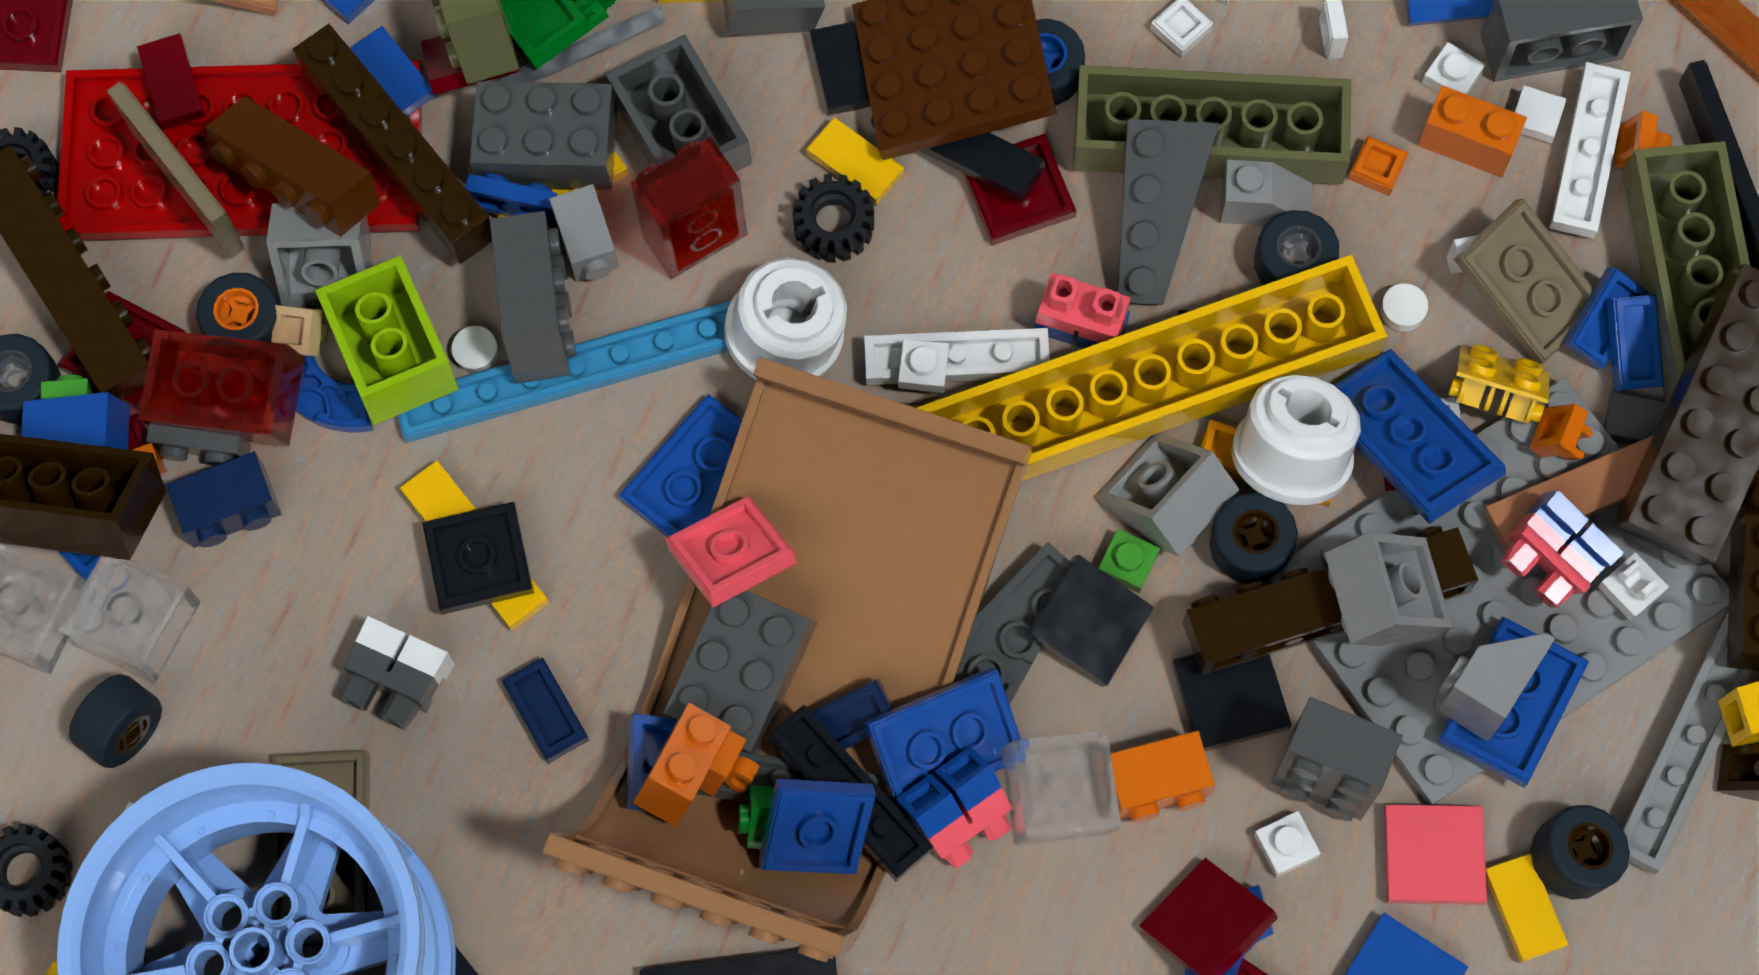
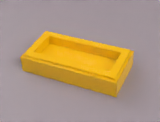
[806,117,904,206]
[1486,853,1569,963]

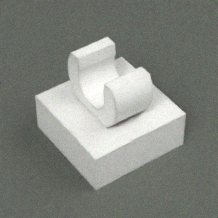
[1598,552,1669,621]

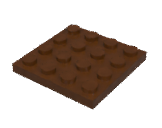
[852,0,1057,160]

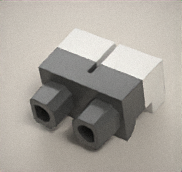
[341,616,455,730]

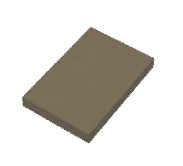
[1454,199,1594,364]

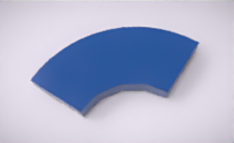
[266,354,373,433]

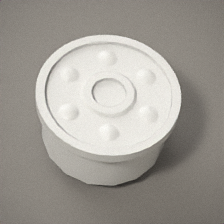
[724,257,847,379]
[1231,375,1361,505]

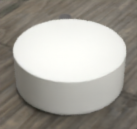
[1380,283,1428,332]
[451,326,500,374]

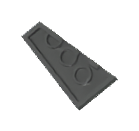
[1117,119,1220,305]
[954,542,1070,705]

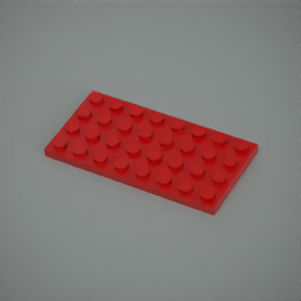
[57,60,423,241]

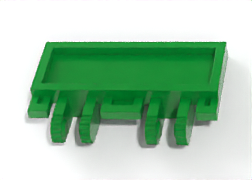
[501,0,615,69]

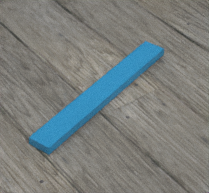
[398,300,732,443]

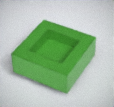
[41,375,98,399]
[1099,529,1160,594]

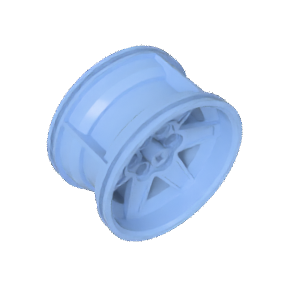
[57,763,456,975]

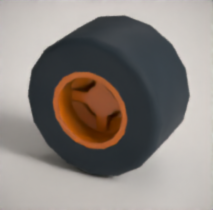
[196,273,281,362]

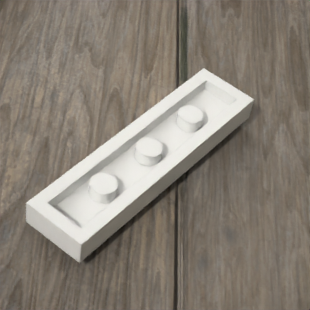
[1549,62,1630,239]
[864,328,1050,385]

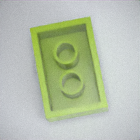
[315,255,459,425]

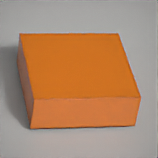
[1348,135,1409,196]

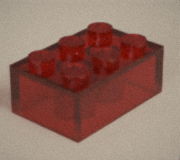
[631,136,748,280]
[138,329,305,447]

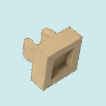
[270,305,328,356]

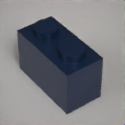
[166,451,282,548]

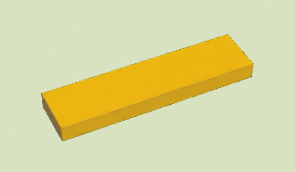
[400,460,549,631]

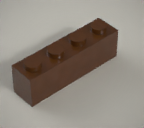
[205,96,380,237]

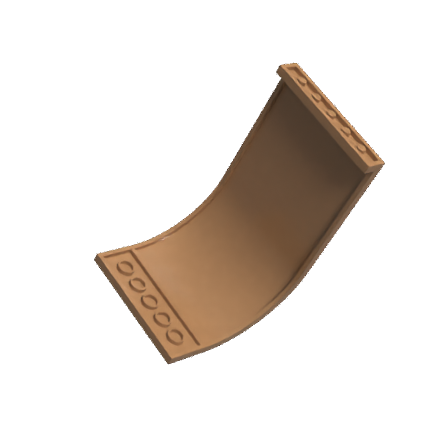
[542,357,1032,962]

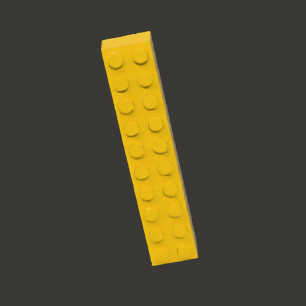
[917,254,1388,481]

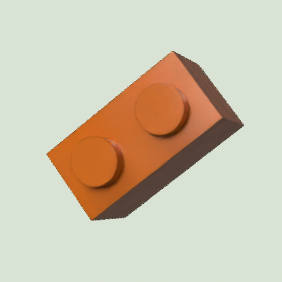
[1418,85,1527,178]
[633,703,732,827]
[1103,731,1215,823]

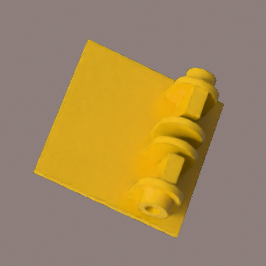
[1448,344,1550,424]

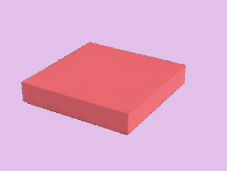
[665,495,797,608]
[1383,804,1487,905]

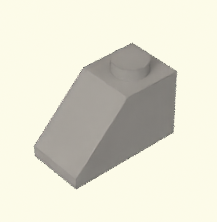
[1220,159,1313,226]
[549,184,619,282]

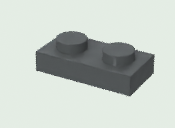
[146,423,251,466]

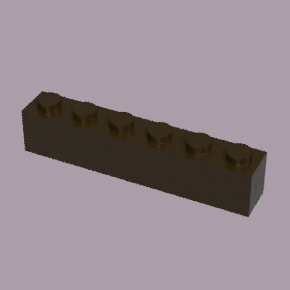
[293,24,492,265]
[0,145,158,400]
[1183,526,1479,675]

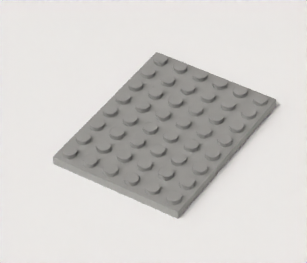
[1265,378,1729,805]

